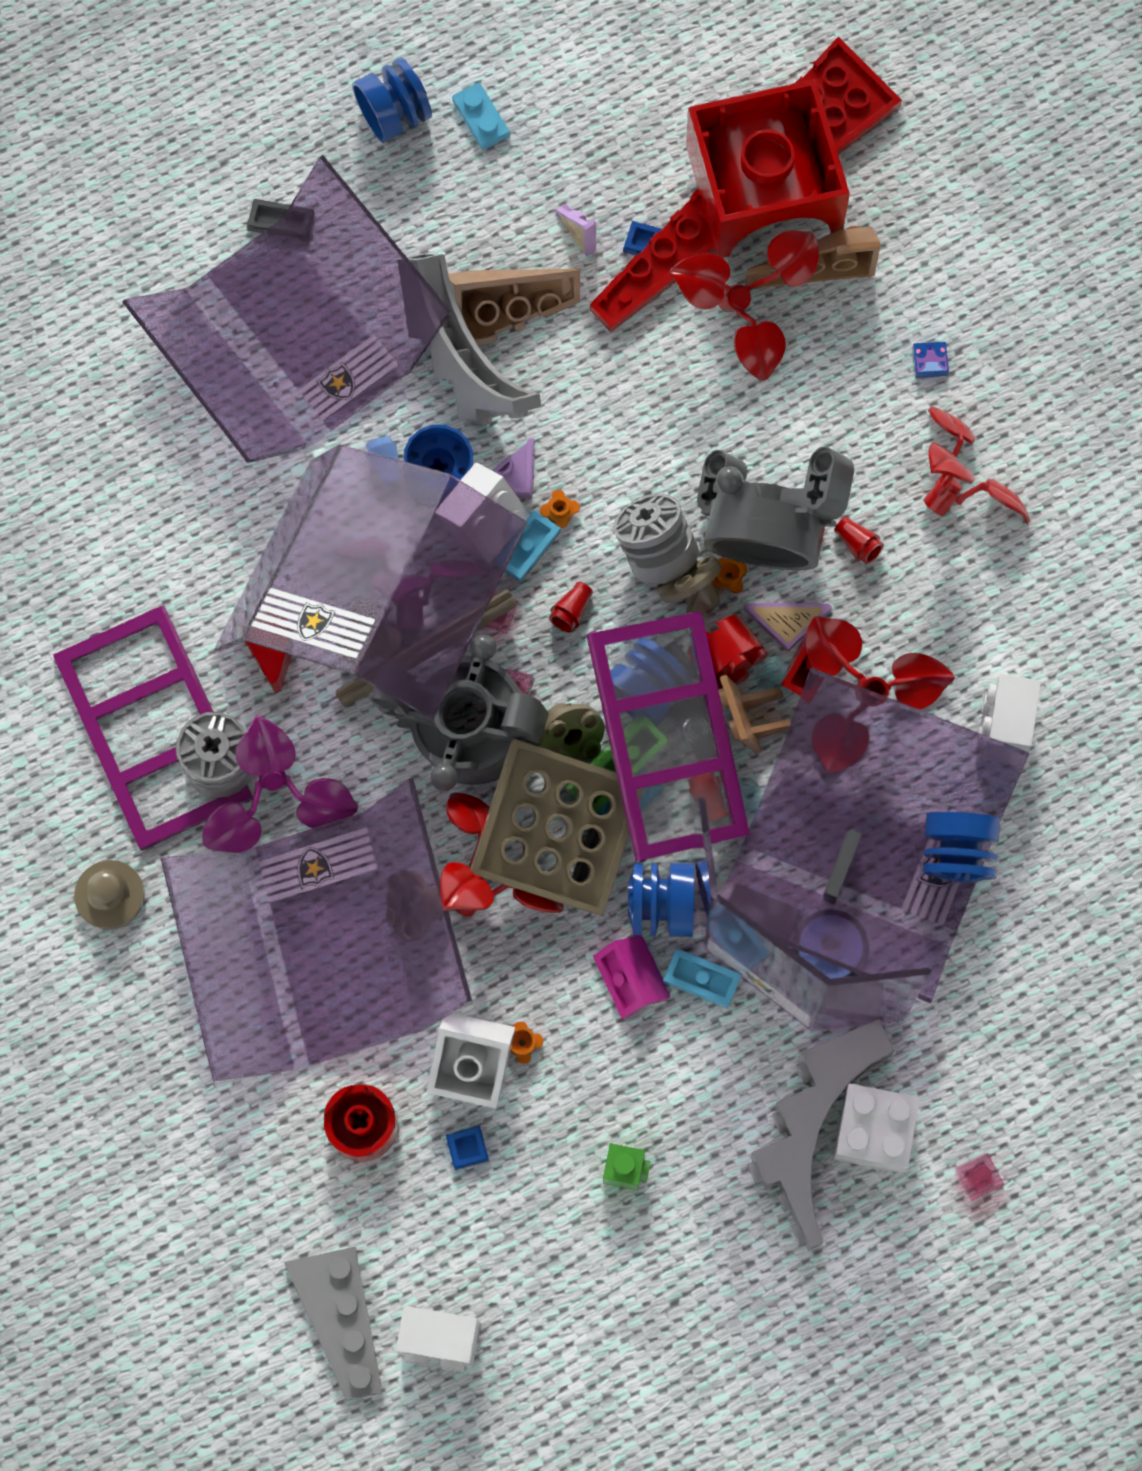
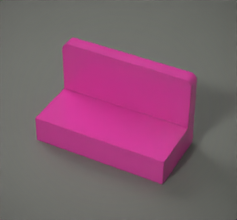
[593,936,670,1019]

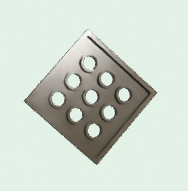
[470,739,644,916]

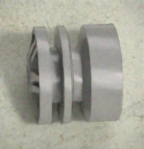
[613,494,699,585]
[176,712,252,798]

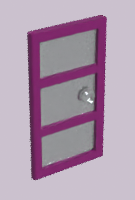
[53,606,253,851]
[586,611,750,862]

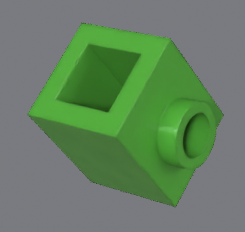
[603,1143,651,1191]

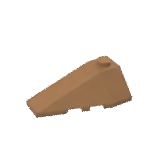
[745,226,881,288]
[448,269,580,346]

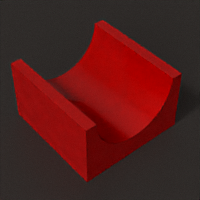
[686,79,850,258]

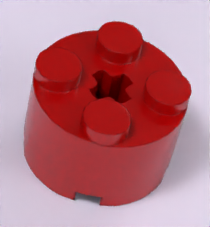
[686,615,768,690]
[324,1084,399,1162]

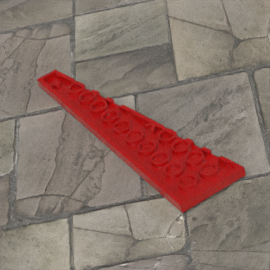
[590,36,902,332]

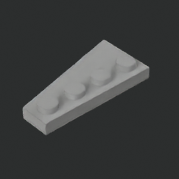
[284,1247,383,1401]

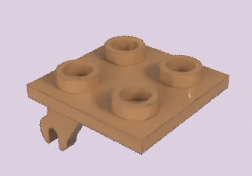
[719,675,794,753]

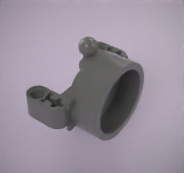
[697,446,854,571]
[370,634,549,791]

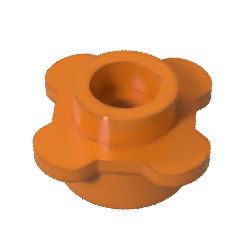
[540,490,580,528]
[711,558,747,594]
[510,1022,543,1064]

